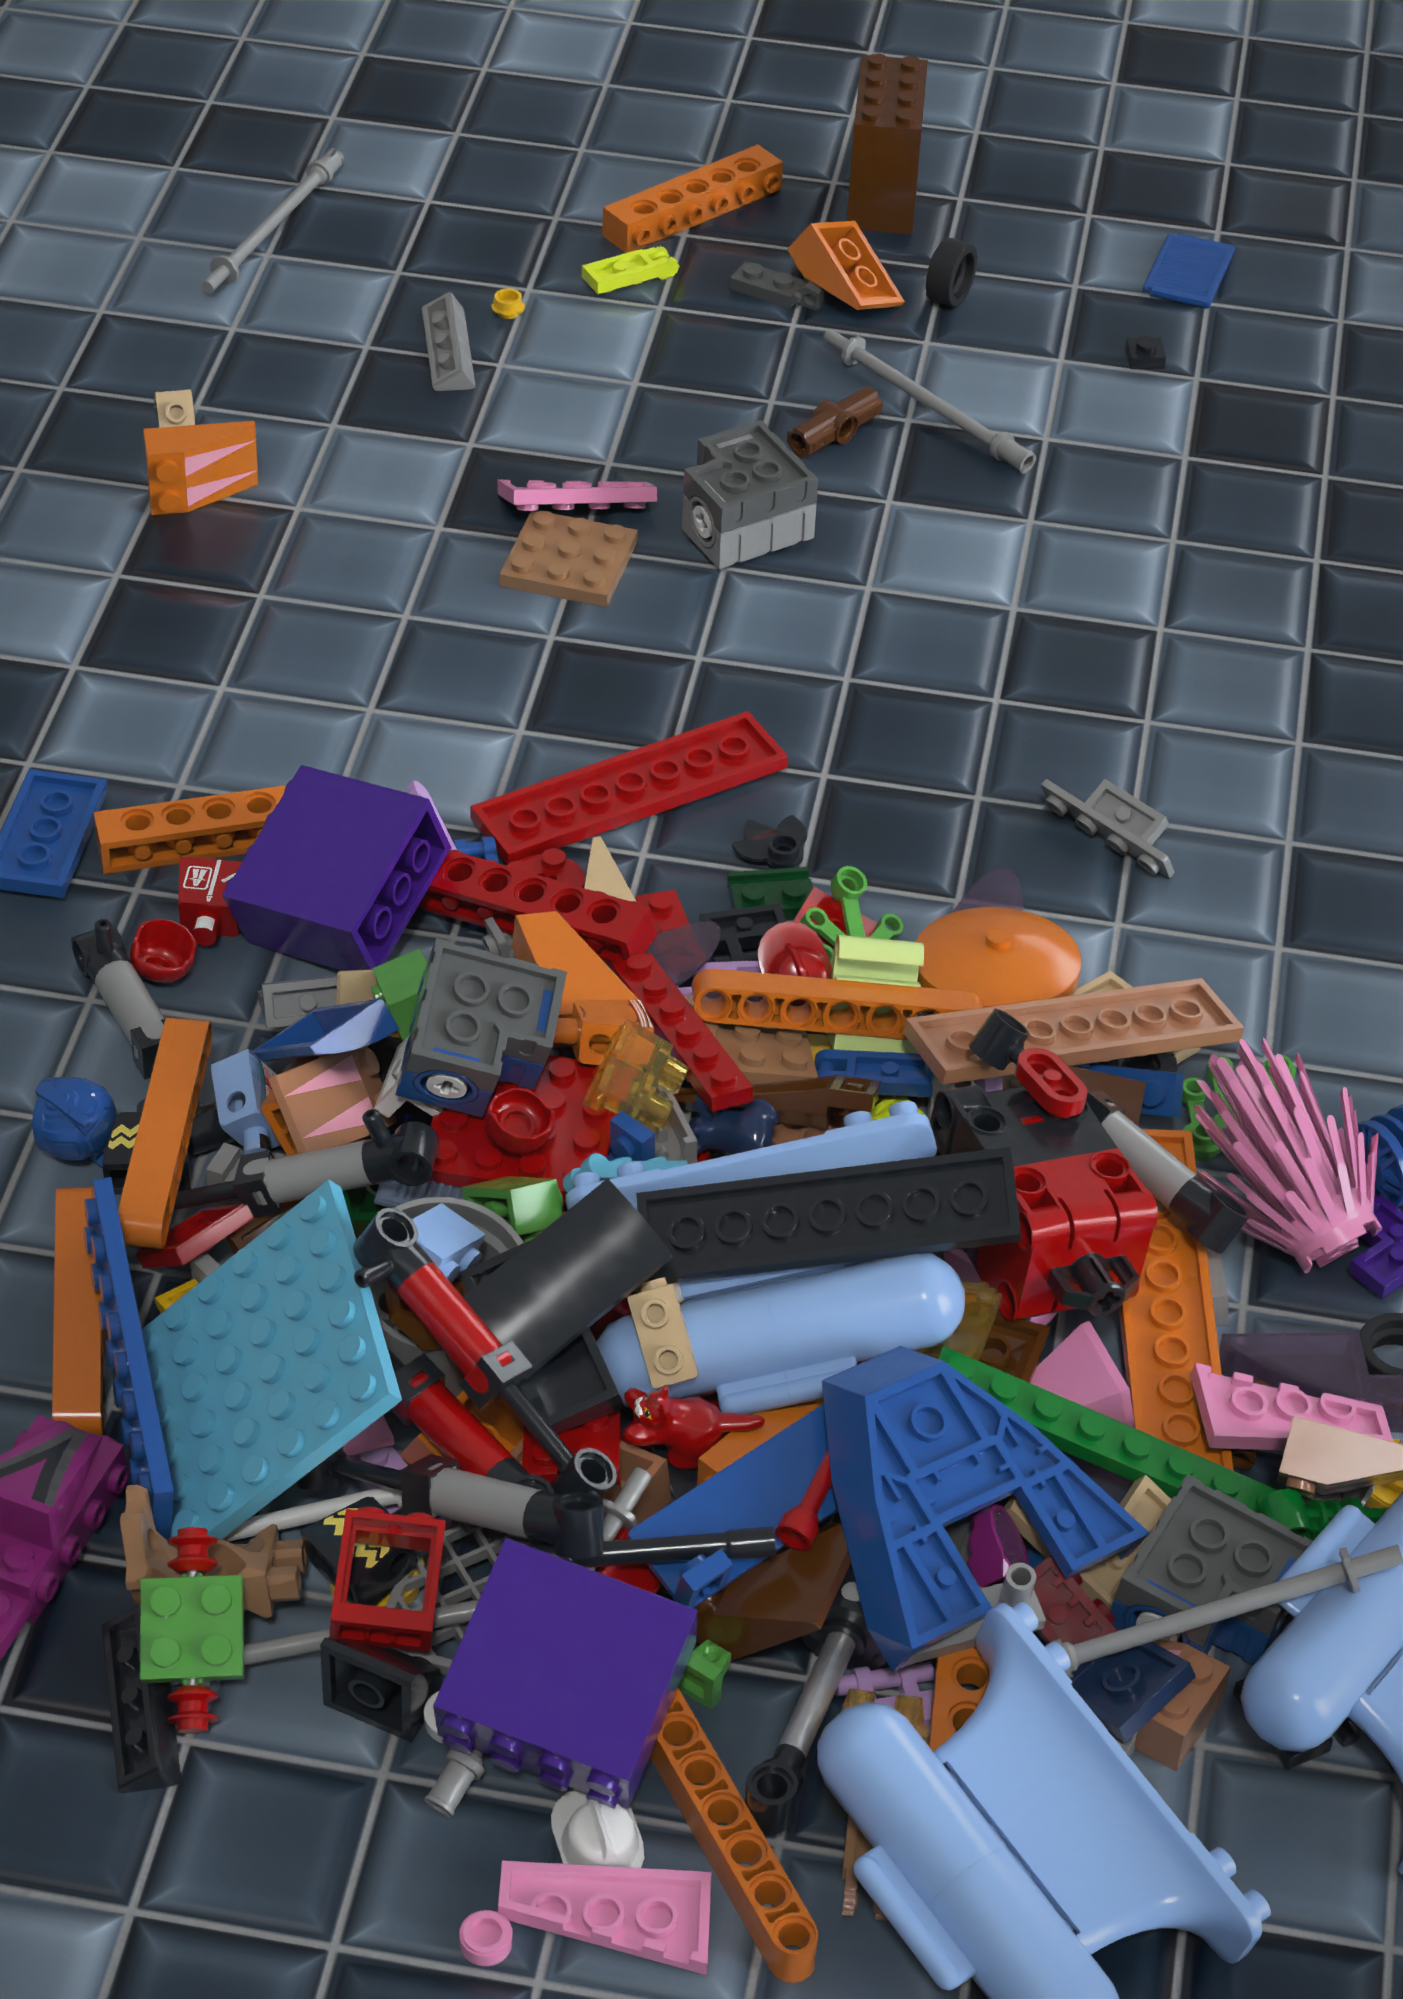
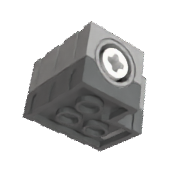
[682,420,818,569]

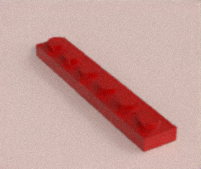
[612,953,753,1112]

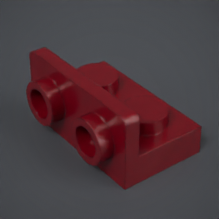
[1034,1555,1117,1645]

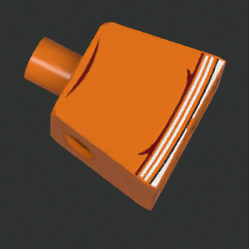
[553,999,654,1069]

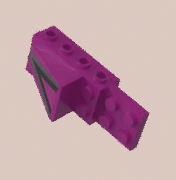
[0,1415,129,1660]

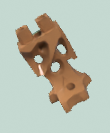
[120,1485,308,1618]

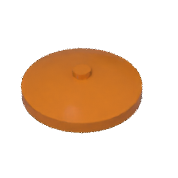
[916,907,1081,1007]

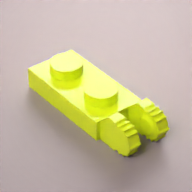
[582,246,680,294]

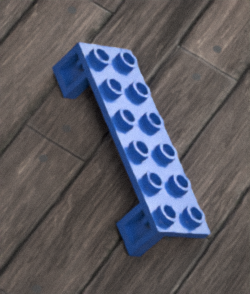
[627,1404,839,1608]

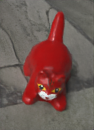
[624,1385,765,1470]

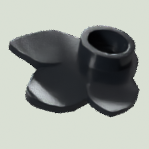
[732,815,808,869]

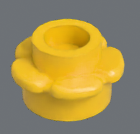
[491,288,525,319]

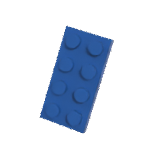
[0,769,108,898]

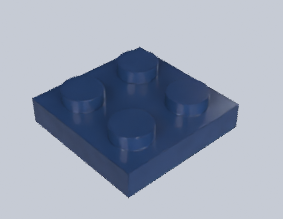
[1070,1626,1196,1743]

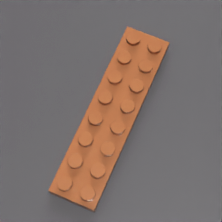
[903,978,1244,1085]

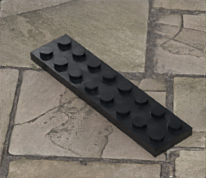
[636,1147,1022,1284]

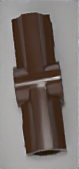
[787,386,883,459]

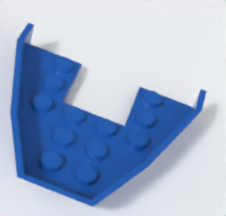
[822,1346,1150,1672]

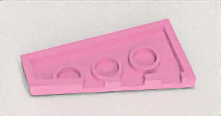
[498,480,657,511]
[1190,1363,1393,1451]
[498,1861,712,1975]

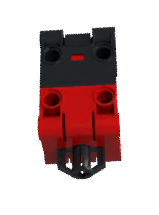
[930,1084,1158,1321]

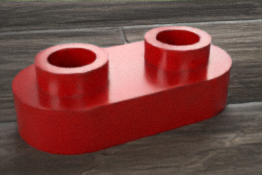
[1015,1048,1088,1118]

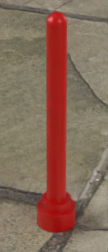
[775,1354,880,1551]

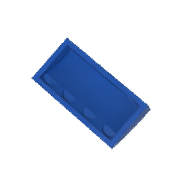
[251,998,400,1062]

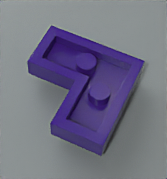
[1349,1194,1403,1299]

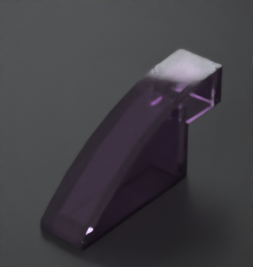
[1219,1332,1403,1433]

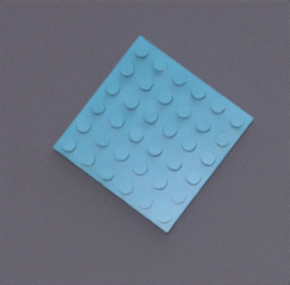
[141,1179,402,1549]

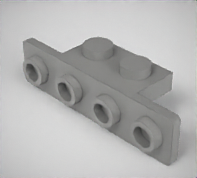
[1041,779,1175,879]

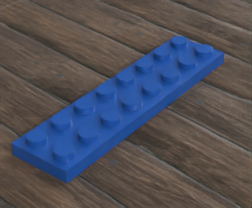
[83,1177,174,1540]

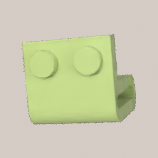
[826,935,924,1054]

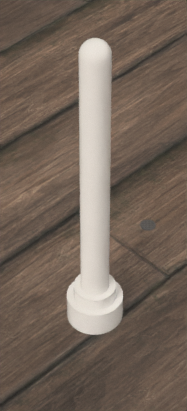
[222,1487,402,1542]

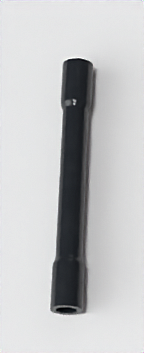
[526,1526,776,1568]

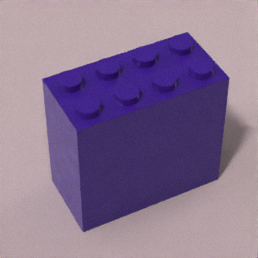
[222,765,451,971]
[433,1538,698,1810]

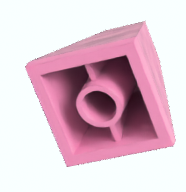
[1031,1321,1134,1427]

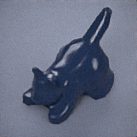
[689,1096,779,1155]

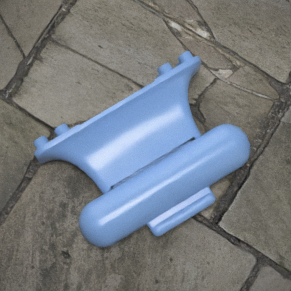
[565,1101,965,1414]
[1240,1492,1403,1875]
[817,1602,1271,1999]

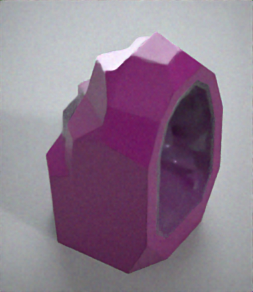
[967,1504,1029,1587]

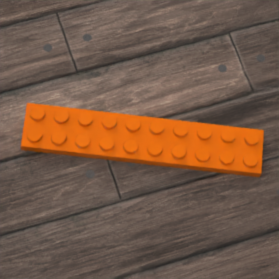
[1119,1129,1234,1499]

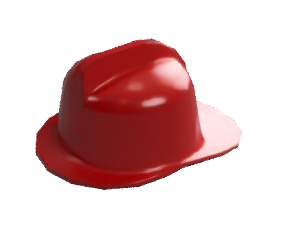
[757,921,832,1006]

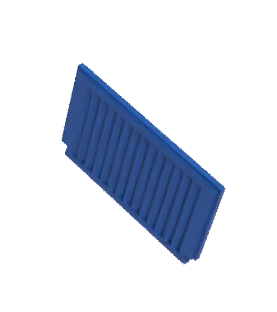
[1142,233,1236,309]

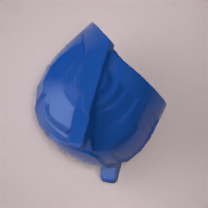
[32,1077,117,1169]

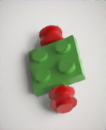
[140,1527,244,1734]

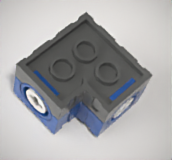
[395,938,567,1117]
[1111,1474,1313,1665]

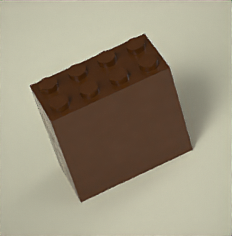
[847,53,928,234]

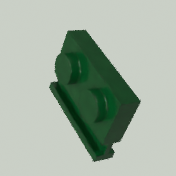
[727,867,813,921]

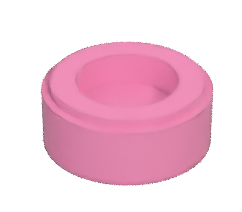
[459,1910,512,1966]

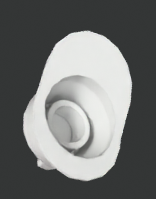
[551,1789,644,1868]

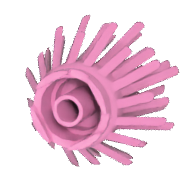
[1194,1038,1383,1273]

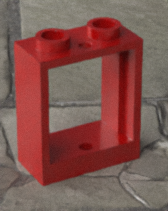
[329,1507,446,1652]

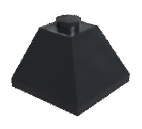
[320,1637,441,1743]

